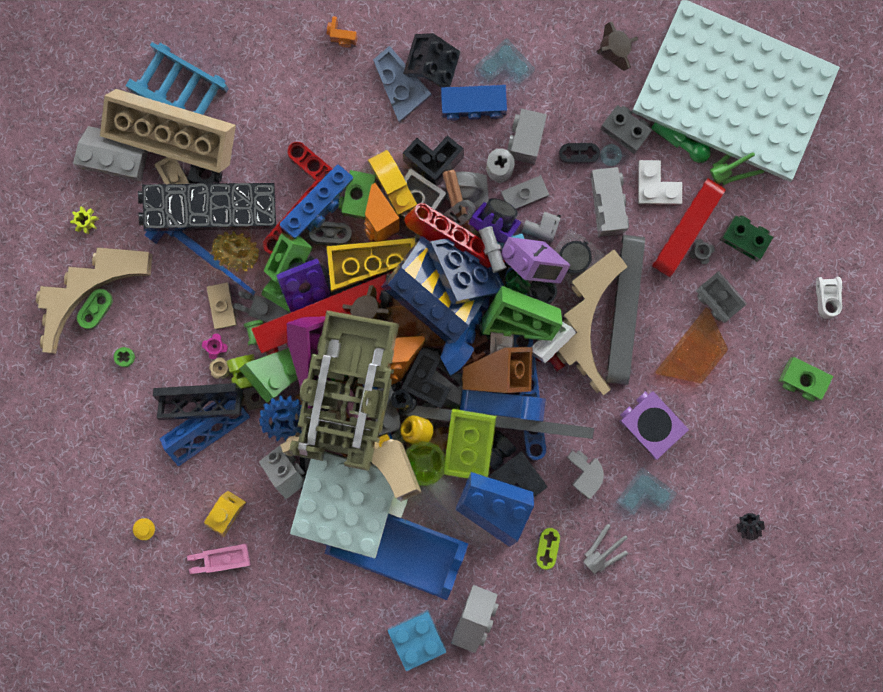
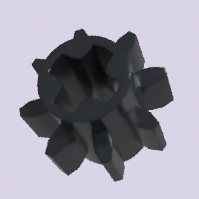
[736,513,765,540]

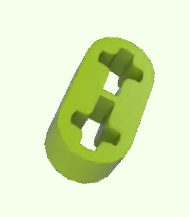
[536,528,560,569]

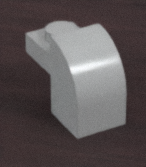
[566,450,604,499]

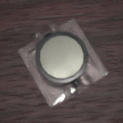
[554,229,605,286]

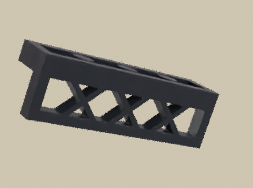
[152,383,243,420]

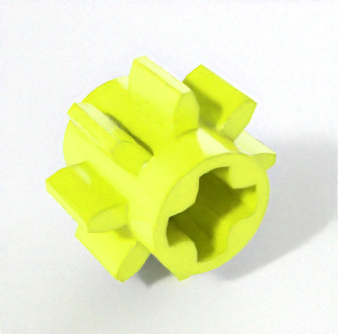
[70,206,99,234]

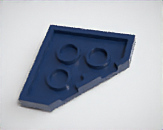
[426,238,504,305]

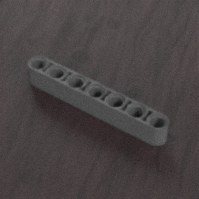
[606,235,645,385]

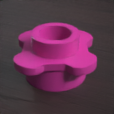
[202,334,228,359]

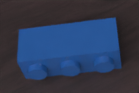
[441,85,507,121]

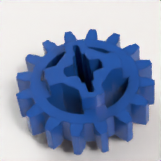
[259,396,302,441]

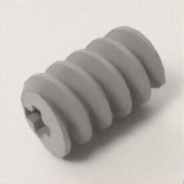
[486,149,515,183]

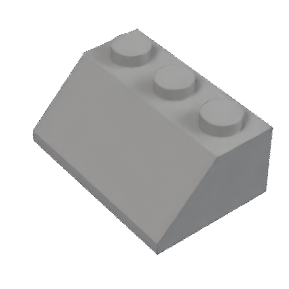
[73,126,148,182]

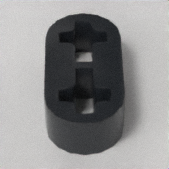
[559,143,600,164]

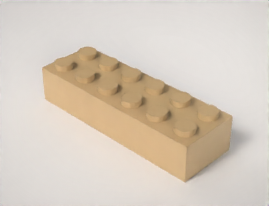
[100,89,236,173]

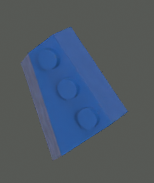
[456,472,534,547]

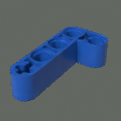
[460,389,546,421]

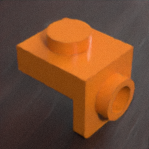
[327,16,357,47]

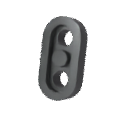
[309,222,352,246]

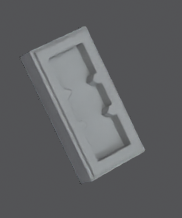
[501,175,549,209]

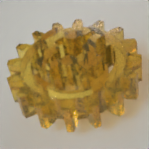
[211,231,259,272]

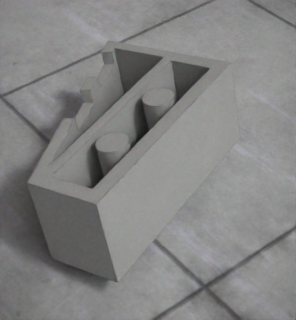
[590,167,629,237]

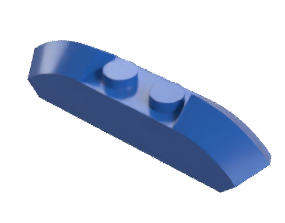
[441,297,490,376]

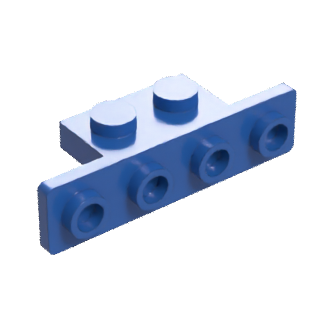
[280,165,353,239]

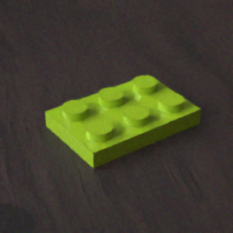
[443,409,497,478]

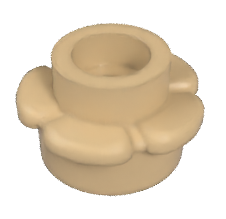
[209,358,229,379]

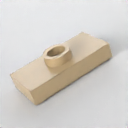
[207,282,237,329]

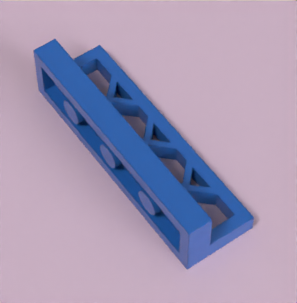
[159,400,250,466]

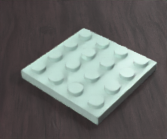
[290,451,394,558]

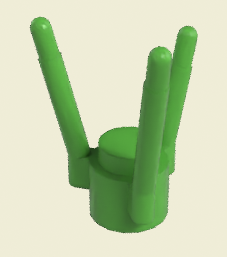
[710,152,764,185]

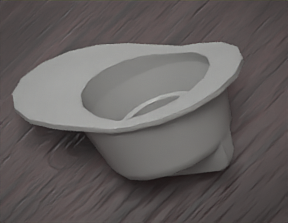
[446,171,489,207]

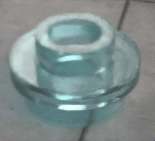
[600,144,622,166]

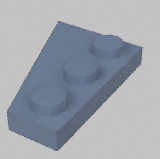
[373,46,432,123]

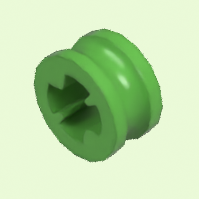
[114,347,135,367]

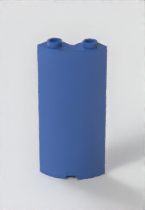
[324,513,468,600]

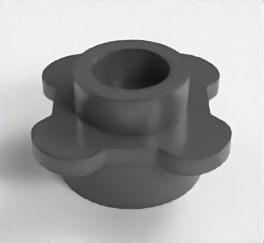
[689,239,715,264]

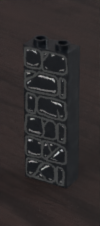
[138,183,276,232]

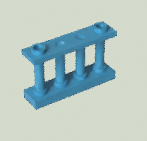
[125,42,229,115]

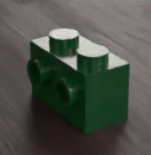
[720,215,774,262]

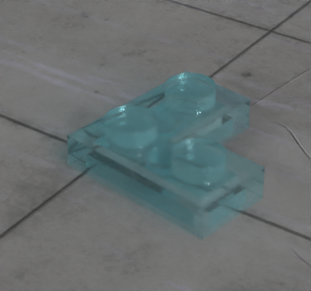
[475,38,535,85]
[616,467,677,515]

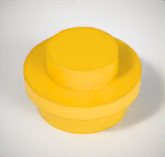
[133,518,155,540]

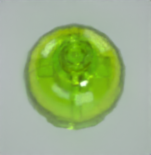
[405,441,446,486]

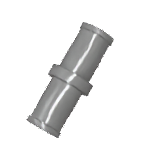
[479,226,506,273]

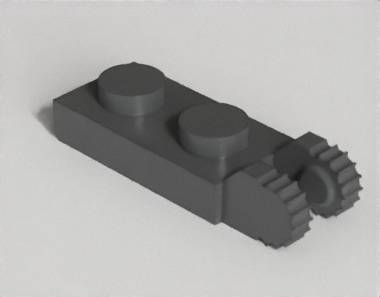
[233,291,290,322]

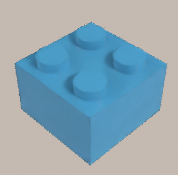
[387,610,446,671]

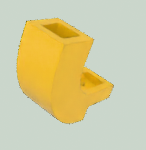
[367,150,417,215]

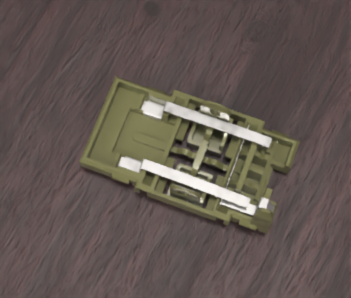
[289,311,399,471]

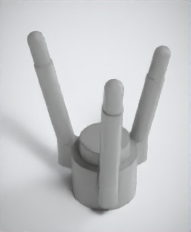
[583,524,628,574]

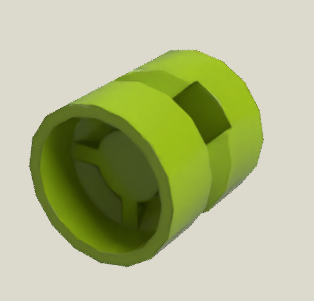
[227,354,255,390]

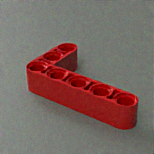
[263,142,332,256]

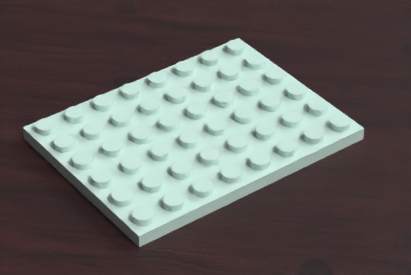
[632,0,840,182]

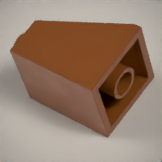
[462,347,533,393]

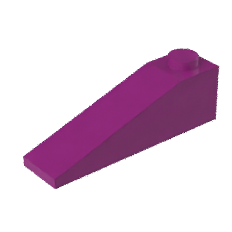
[287,316,331,409]

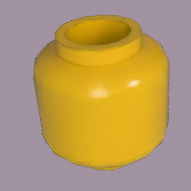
[401,415,433,446]

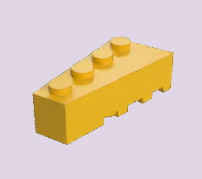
[327,238,415,292]

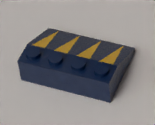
[381,236,485,344]

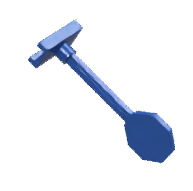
[145,231,256,296]

